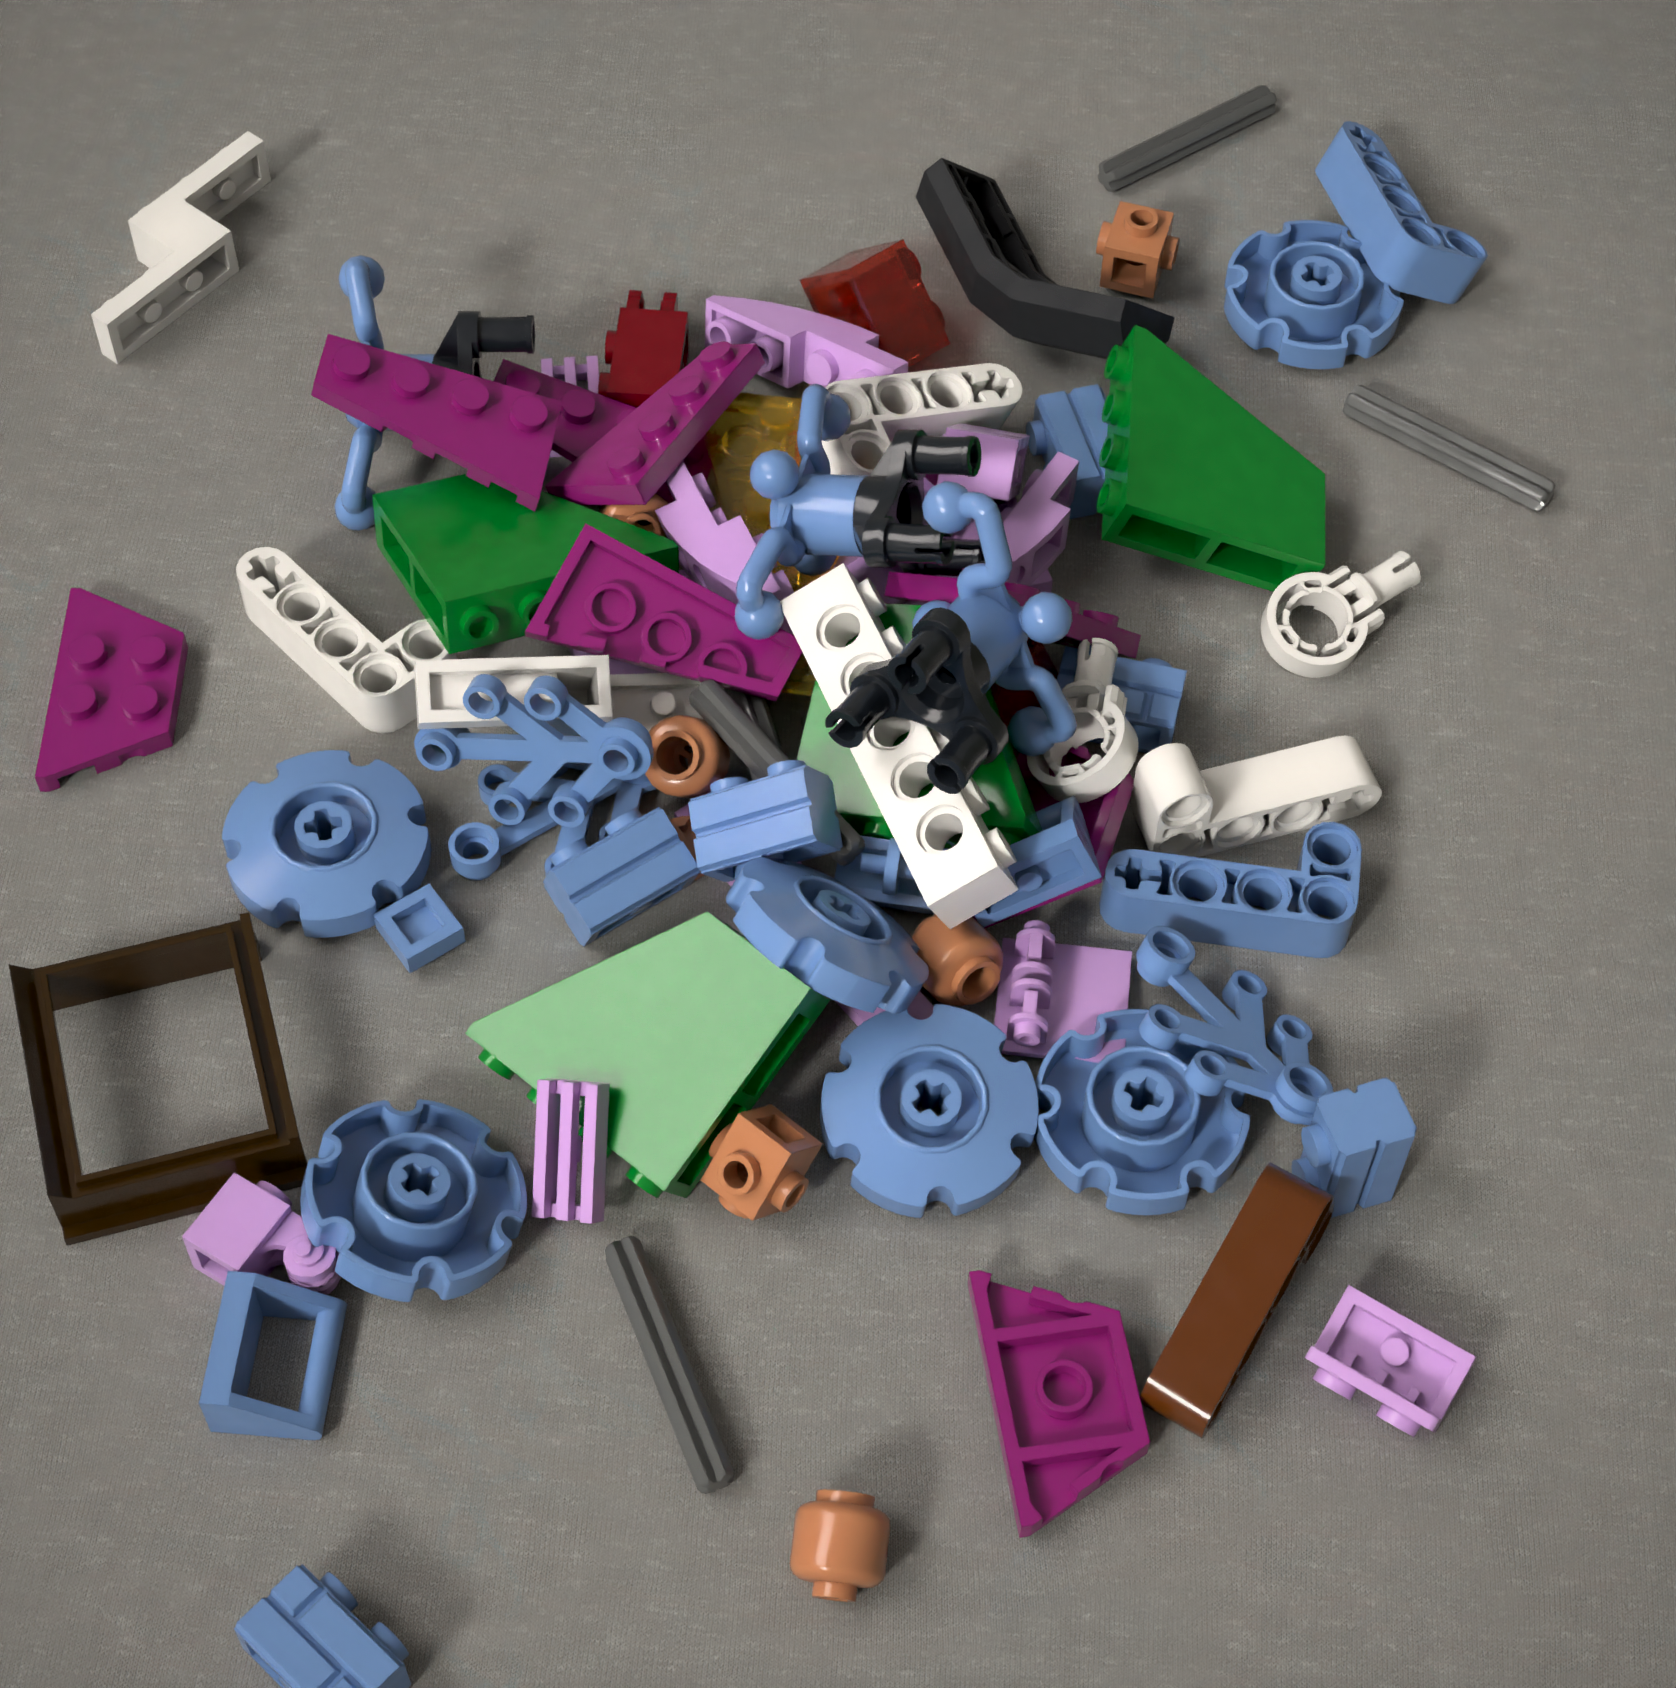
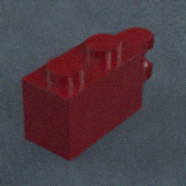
[598,290,690,408]

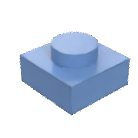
[373,883,466,973]

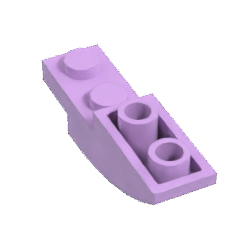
[705,295,909,389]
[909,451,1079,605]
[655,461,794,634]

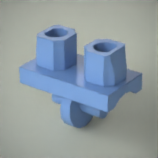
[834,835,948,915]

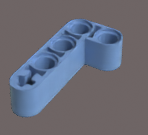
[1315,121,1488,304]
[1099,822,1362,958]

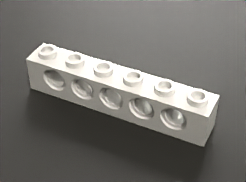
[780,563,1019,929]

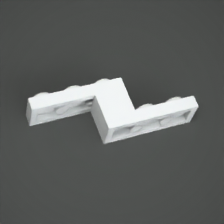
[91,131,271,364]
[414,655,724,736]

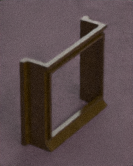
[8,912,308,1246]

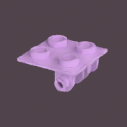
[994,920,1132,1063]

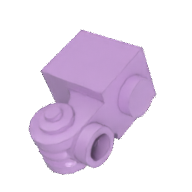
[182,1173,341,1295]

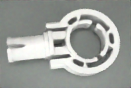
[1261,551,1421,678]
[1027,638,1138,803]

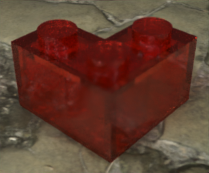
[799,239,951,367]

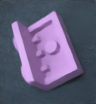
[1305,1285,1476,1437]

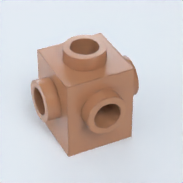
[1096,201,1180,298]
[701,1104,823,1221]

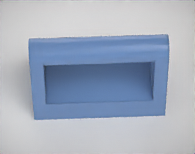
[974,795,1102,927]
[199,1271,347,1440]

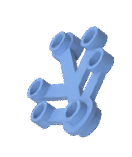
[414,674,654,828]
[448,751,656,881]
[1136,926,1333,1125]

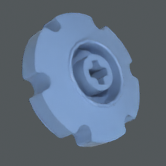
[1224,220,1404,369]
[222,750,431,938]
[726,857,929,1014]
[820,1004,1039,1218]
[1035,1009,1250,1216]
[300,1099,527,1302]

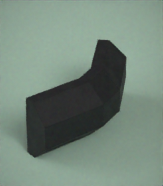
[916,158,1175,360]

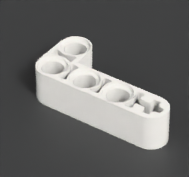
[822,363,1022,476]
[236,547,457,734]
[1130,735,1382,857]

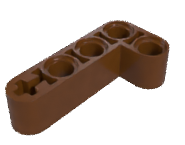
[1140,1162,1334,1438]

